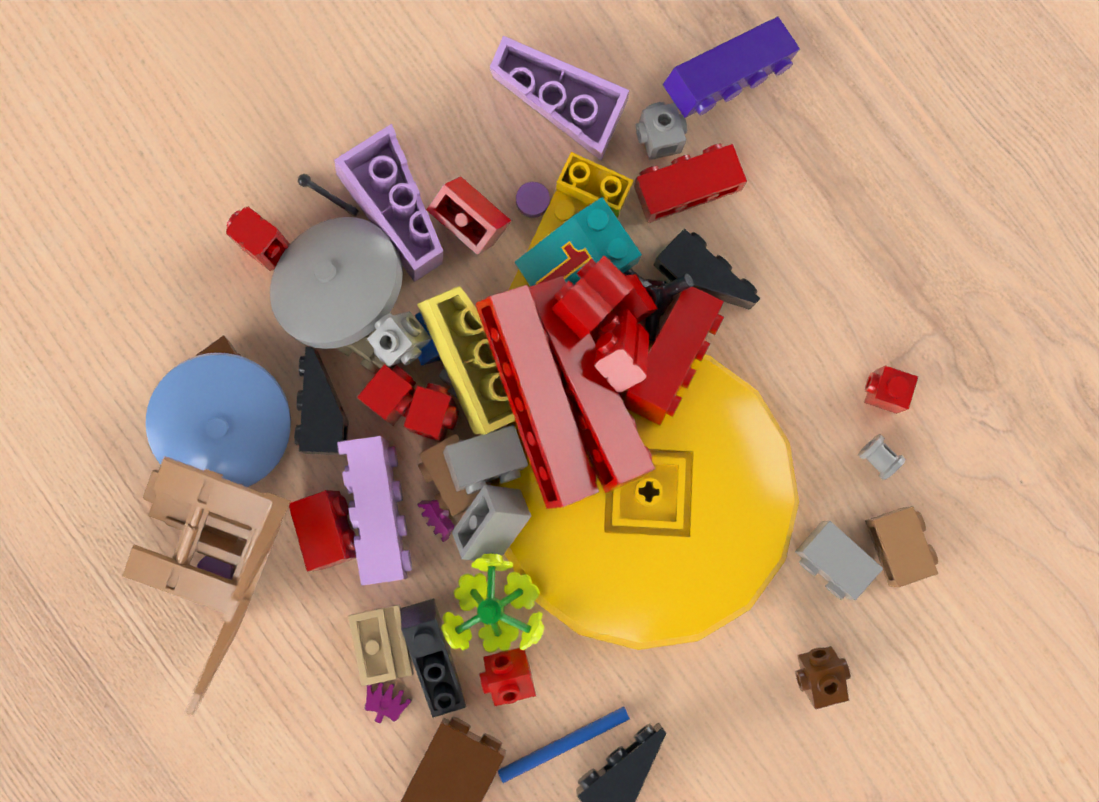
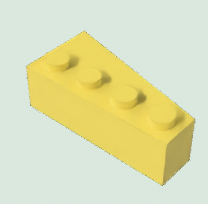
[417,286,515,434]

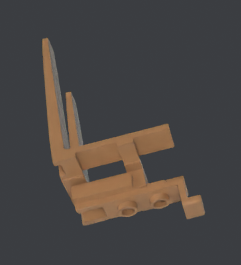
[122,456,290,716]

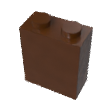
[400,717,506,802]

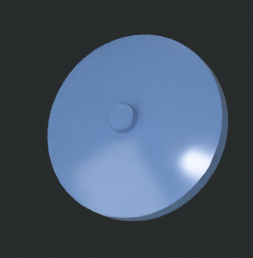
[146,353,291,487]

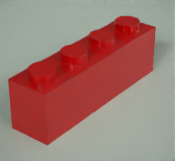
[624,286,724,426]

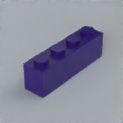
[662,16,800,118]

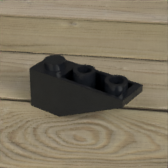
[653,228,761,310]
[294,347,349,455]
[400,598,466,718]
[576,722,667,802]

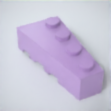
[490,36,629,161]
[334,124,443,282]
[337,436,412,586]

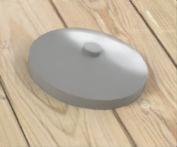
[270,217,403,349]

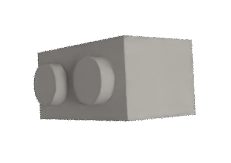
[443,425,528,495]
[452,485,531,561]
[795,521,883,600]

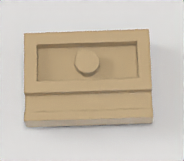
[348,605,414,686]

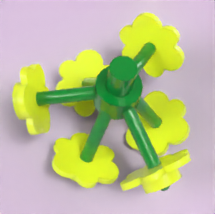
[441,553,544,653]

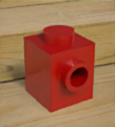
[864,365,919,414]

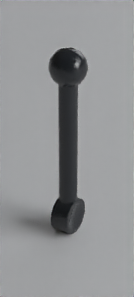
[298,174,359,217]

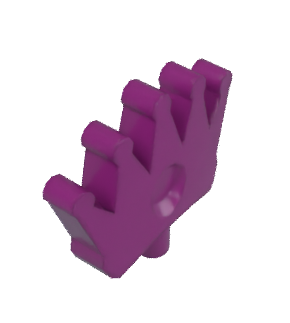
[417,499,455,542]
[365,682,412,723]

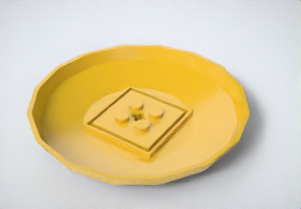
[491,341,799,650]

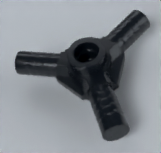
[623,268,693,341]

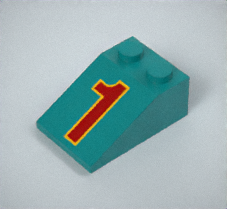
[515,197,642,287]

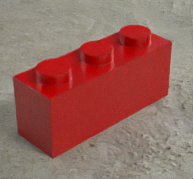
[634,144,747,223]

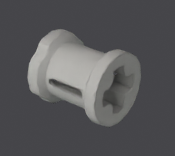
[858,434,906,480]

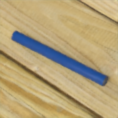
[498,706,630,783]

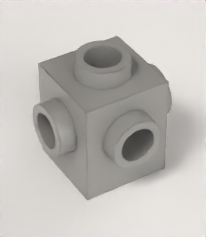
[636,102,687,160]
[367,312,432,367]

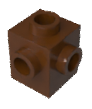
[795,646,851,710]

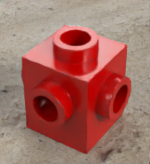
[479,648,536,706]

